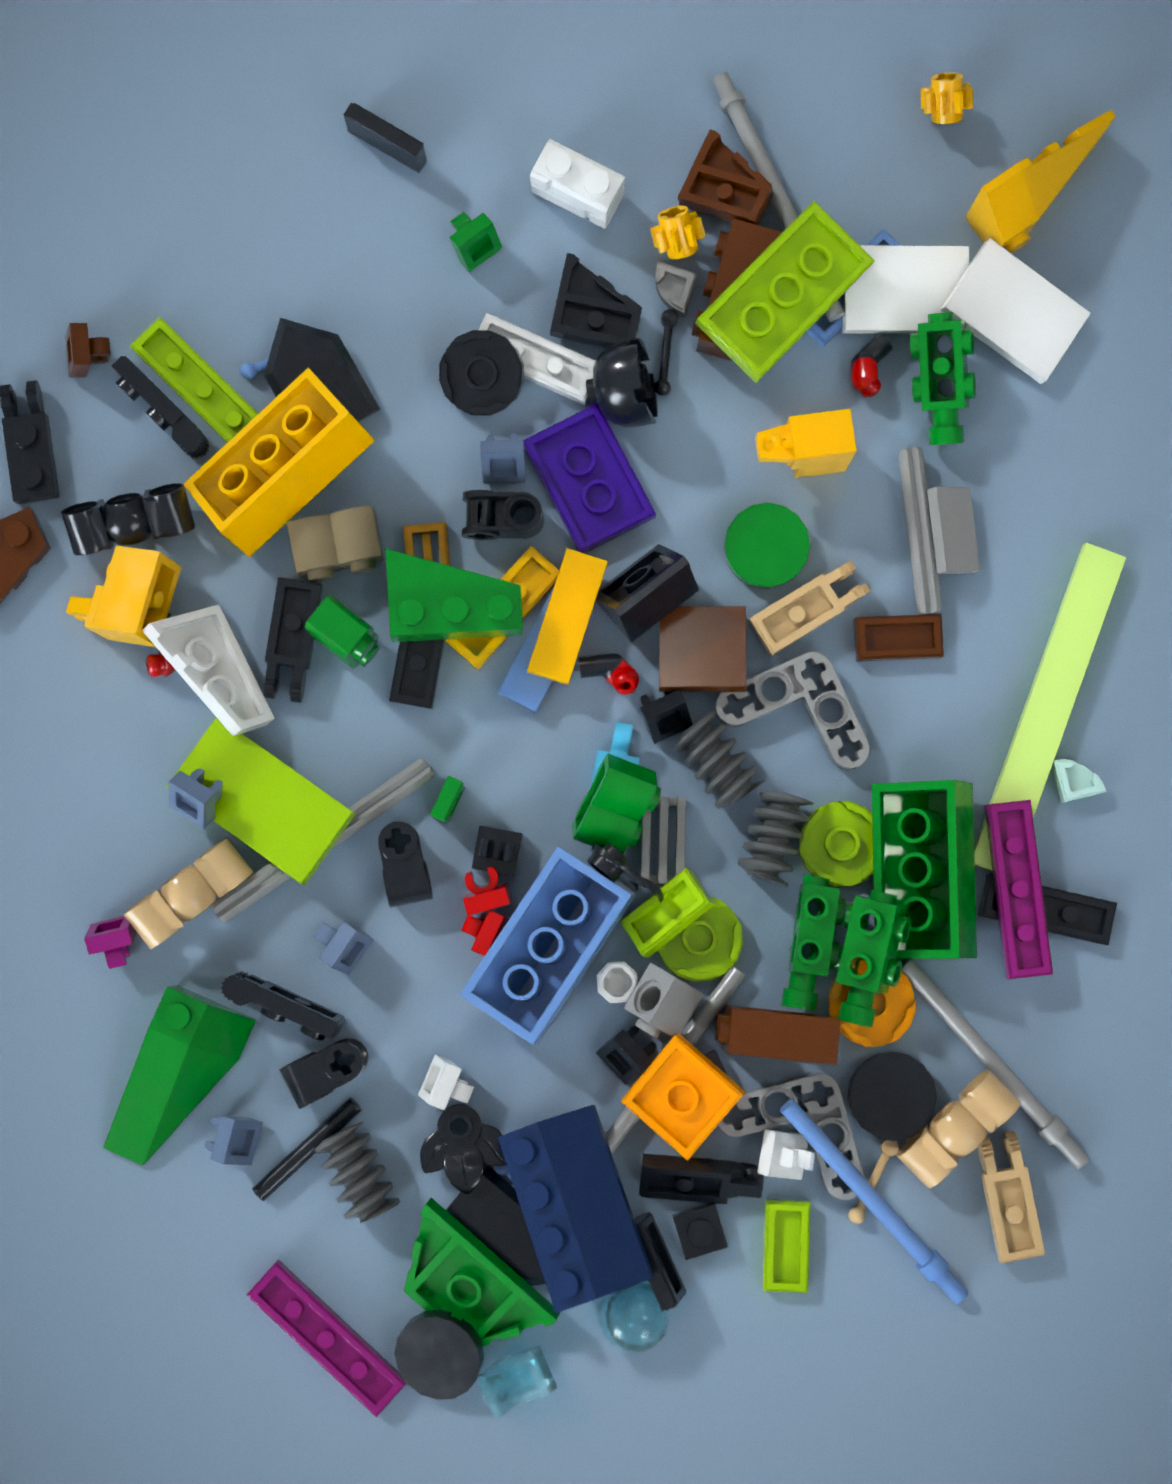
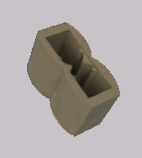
[287,505,385,582]

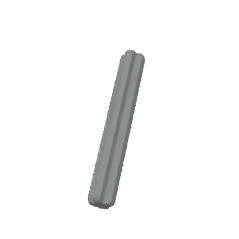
[898,447,942,615]

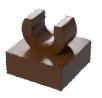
[65,323,111,378]

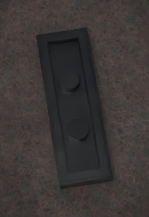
[389,639,445,709]
[978,874,1117,945]

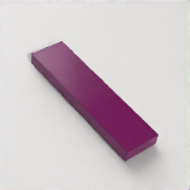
[984,800,1053,979]
[246,1259,407,1417]

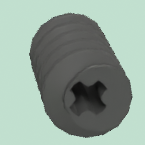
[674,710,765,809]
[737,791,814,887]
[314,1121,400,1223]

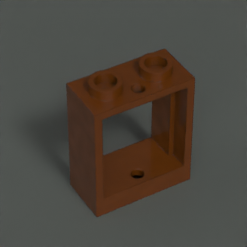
[715,1005,841,1065]

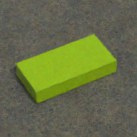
[620,868,715,958]
[762,1199,811,1293]

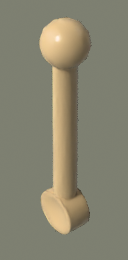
[848,1139,899,1224]

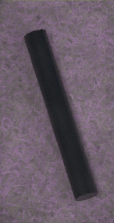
[252,1097,362,1201]

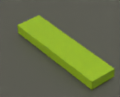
[130,317,258,443]

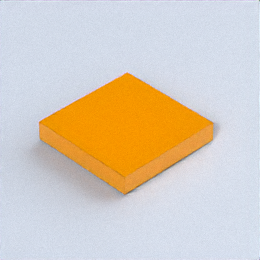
[621,1033,746,1161]

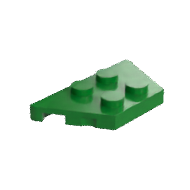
[404,1197,560,1347]

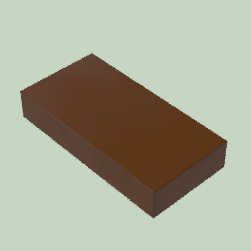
[854,614,944,662]

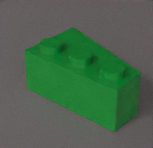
[385,548,523,642]

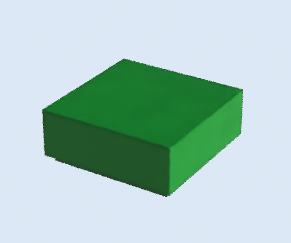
[430,775,466,824]

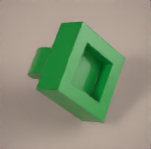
[449,212,503,272]

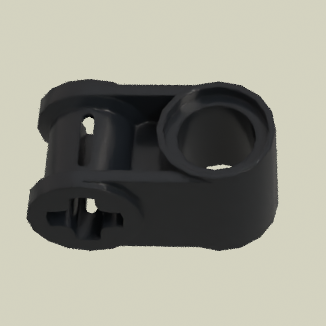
[461,490,545,540]
[378,822,433,908]
[279,1038,368,1109]

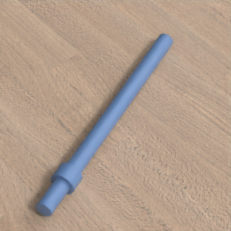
[780,1099,968,1304]

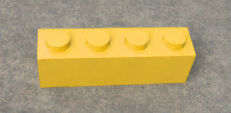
[184,367,375,557]

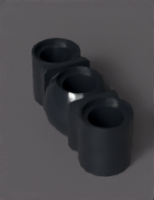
[61,483,195,555]

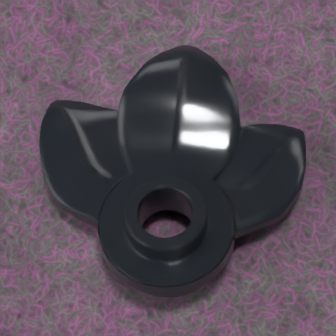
[587,843,664,903]
[420,1104,507,1194]

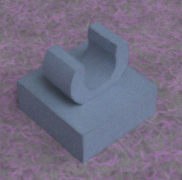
[480,433,526,484]
[169,768,223,829]
[314,922,373,975]
[205,1116,263,1165]

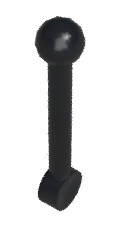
[654,309,678,396]

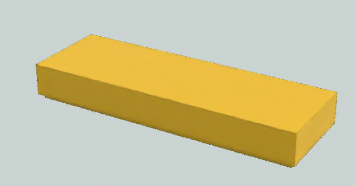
[445,546,559,671]
[527,548,608,685]

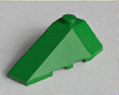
[103,985,257,1165]

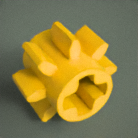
[921,72,973,124]
[650,206,706,259]

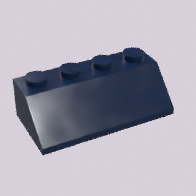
[498,1105,654,1313]

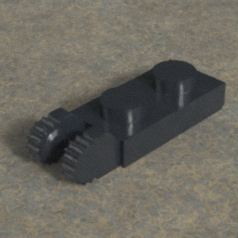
[111,356,210,459]
[0,380,60,504]
[263,577,323,703]
[221,971,345,1041]

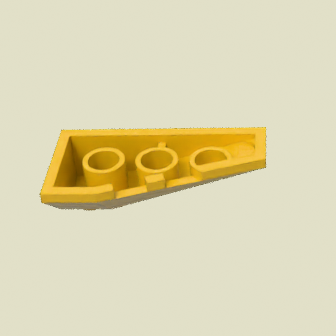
[965,110,1116,254]

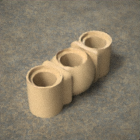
[123,837,253,950]
[896,1069,1021,1189]

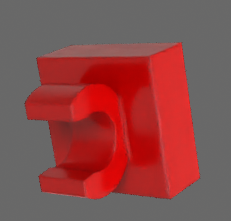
[463,865,512,916]
[461,910,509,957]

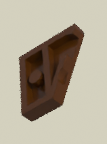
[678,129,773,225]
[0,507,51,603]

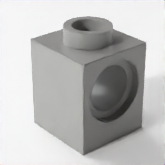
[624,963,704,1039]

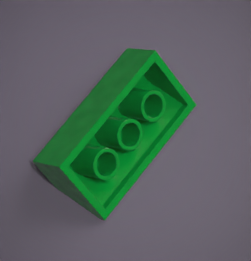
[872,780,977,959]

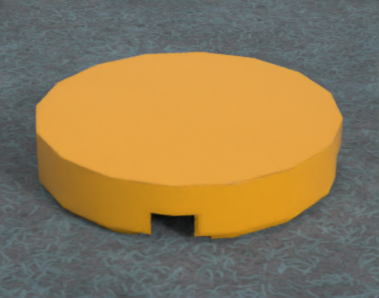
[828,960,916,1047]

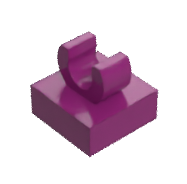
[84,916,137,969]

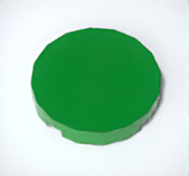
[724,502,810,589]

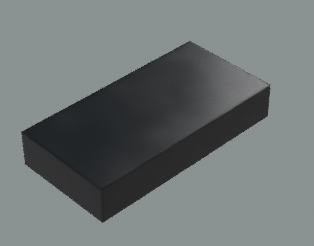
[343,103,427,173]
[634,1211,686,1312]

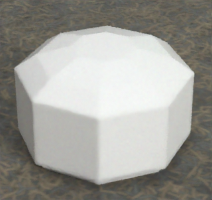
[597,961,638,1003]

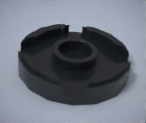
[439,330,524,416]
[847,1051,937,1141]
[394,1310,484,1400]

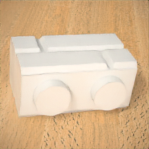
[530,139,625,229]

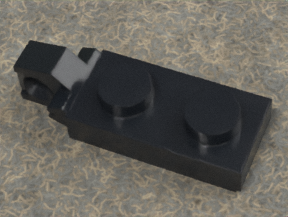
[639,1153,764,1204]

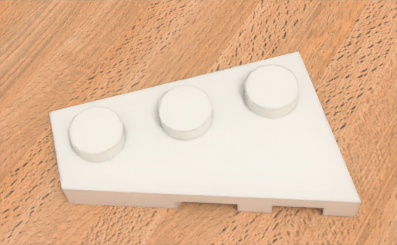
[142,604,275,736]

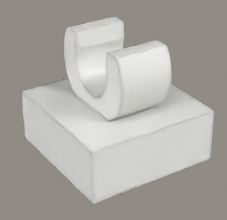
[418,1054,474,1110]
[757,1129,815,1180]

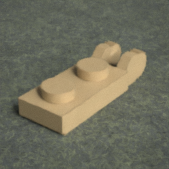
[748,560,871,656]
[978,1131,1045,1263]

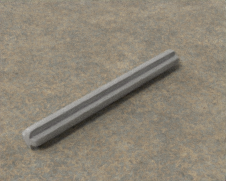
[211,758,435,922]

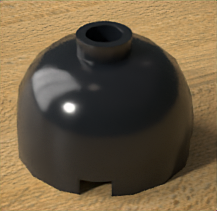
[586,338,658,427]

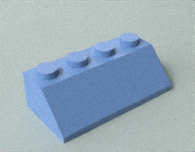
[459,846,635,1045]

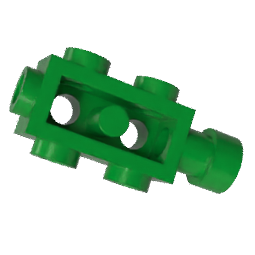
[910,312,976,445]
[781,875,846,1011]
[834,890,912,1027]

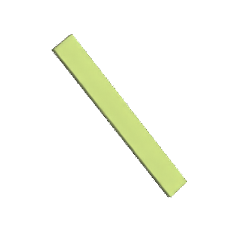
[974,542,1126,873]

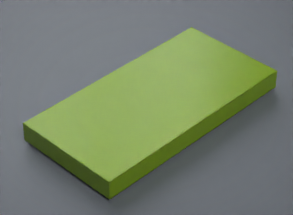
[695,201,875,383]
[166,717,356,886]

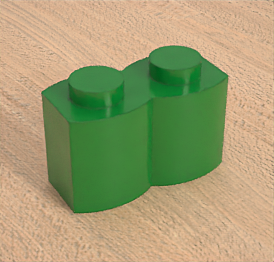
[305,595,380,669]
[572,753,661,854]

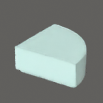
[1052,759,1107,803]

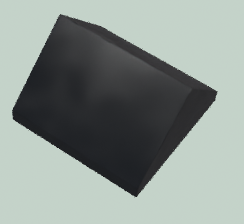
[596,544,699,643]

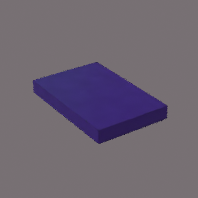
[523,404,656,554]

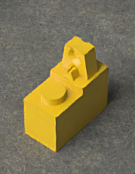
[755,409,857,478]
[66,546,181,647]

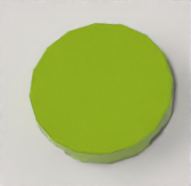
[798,801,873,887]
[658,897,743,982]

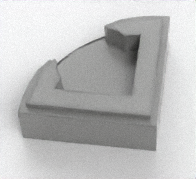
[655,261,698,318]

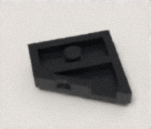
[550,253,642,348]

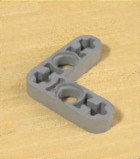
[714,651,870,770]
[718,1072,864,1200]

